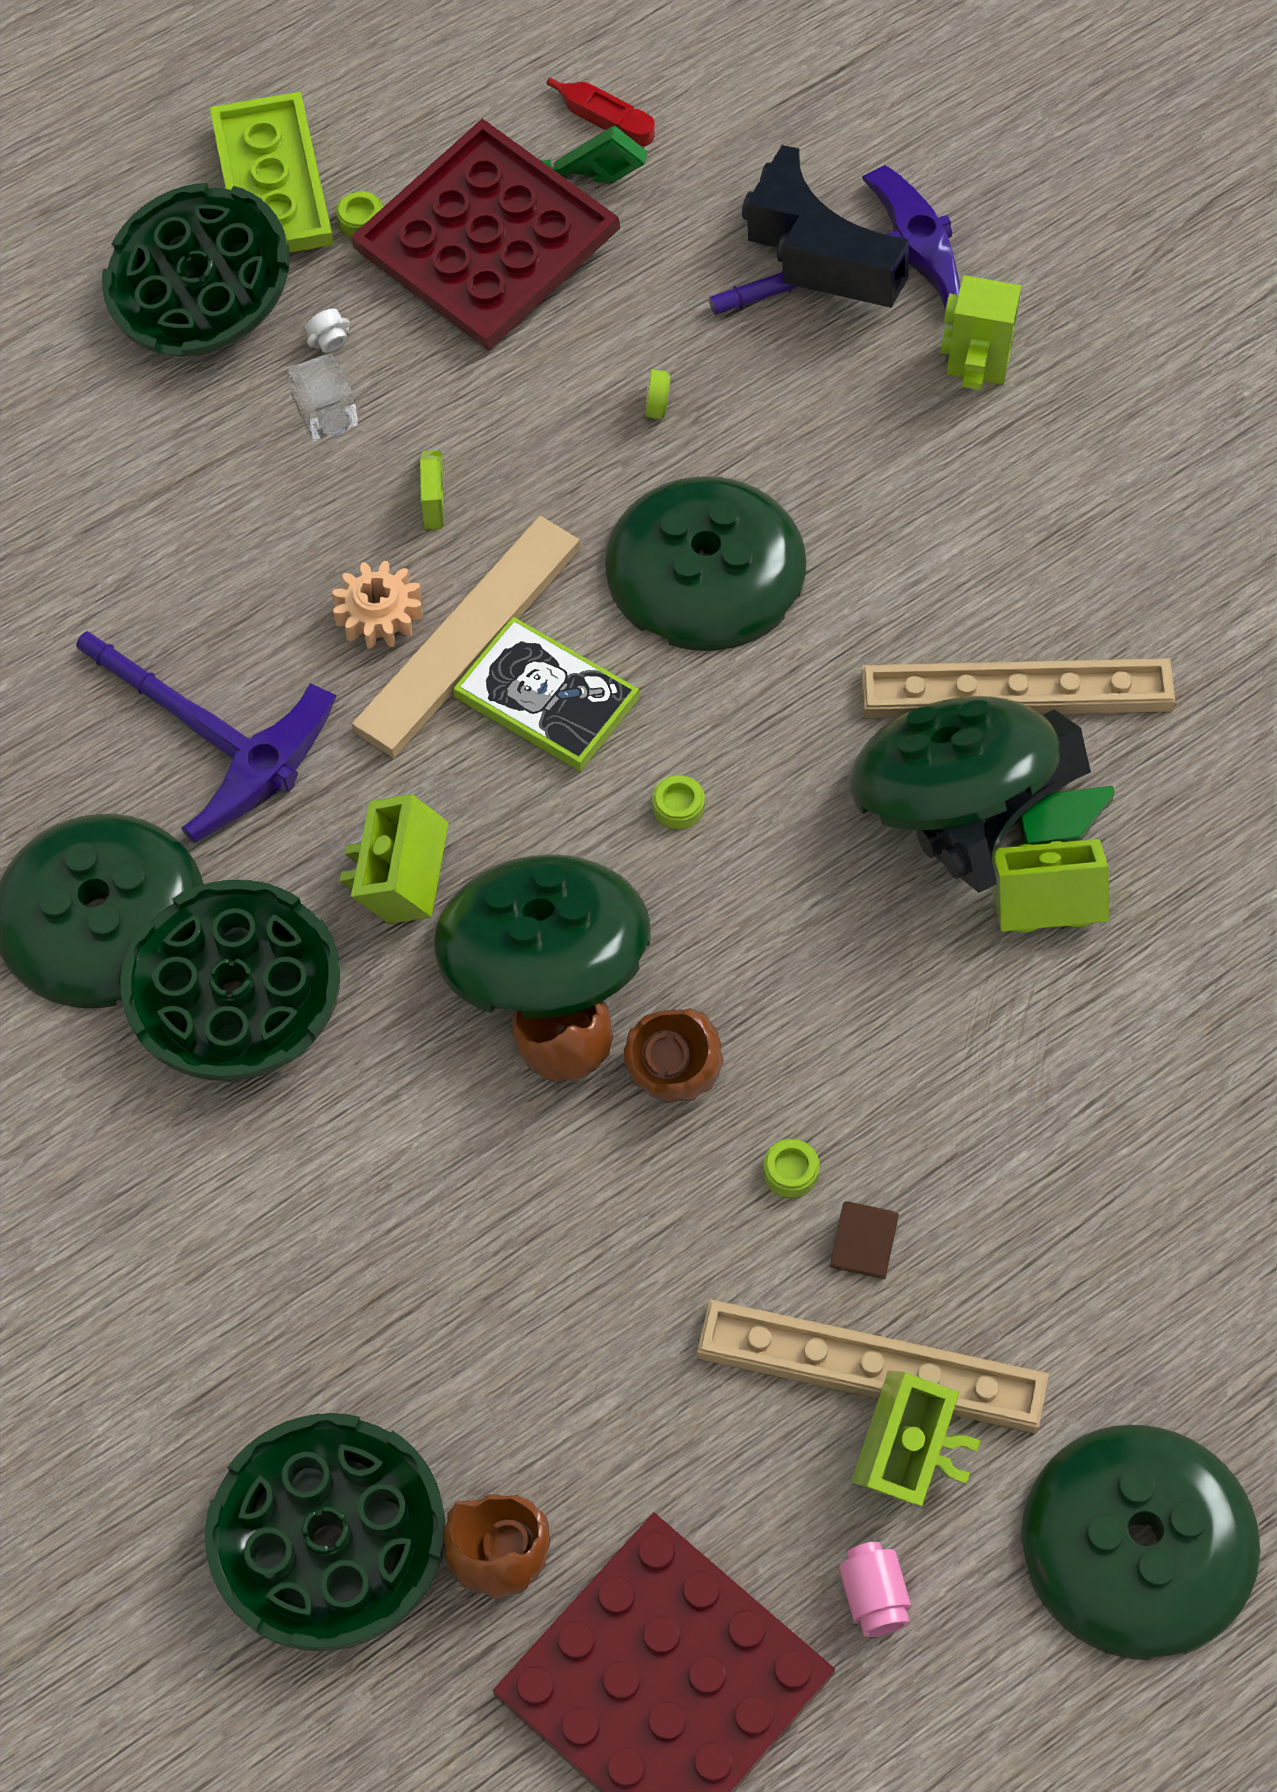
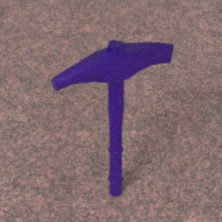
[709,165,961,315]
[76,631,337,843]

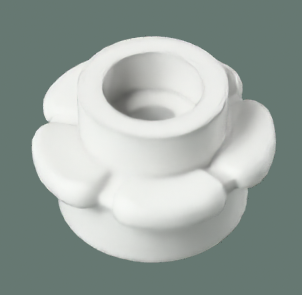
[304,309,350,353]

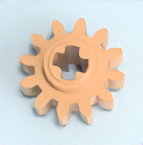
[332,561,423,649]

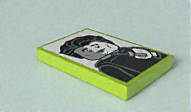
[453,617,639,772]

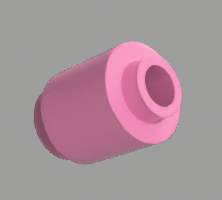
[838,1542,912,1637]

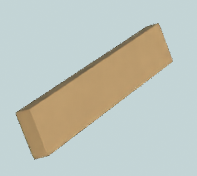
[352,516,580,759]
[861,658,1175,718]
[697,1299,1049,1434]

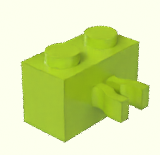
[940,275,1022,390]
[339,794,449,924]
[993,839,1109,933]
[851,1371,981,1506]

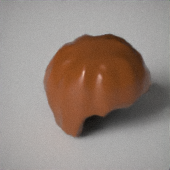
[512,1001,613,1082]
[624,1008,724,1103]
[443,1494,550,1600]

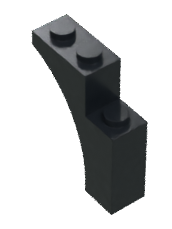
[742,145,909,308]
[917,709,1091,893]

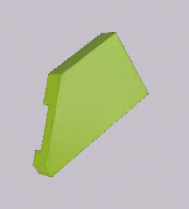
[420,450,444,530]

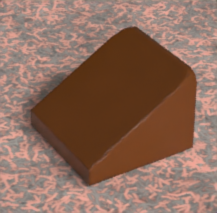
[830,1201,899,1279]

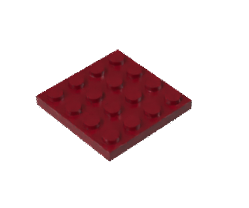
[351,118,620,351]
[493,1512,835,1792]

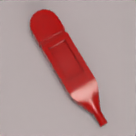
[546,77,655,146]

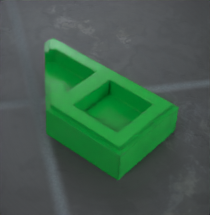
[553,126,648,183]
[1018,786,1115,845]

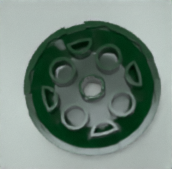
[102,183,290,357]
[605,476,806,651]
[849,696,1061,830]
[0,814,204,1008]
[434,854,651,1019]
[120,880,340,1081]
[205,1413,445,1651]
[1021,1425,1260,1660]

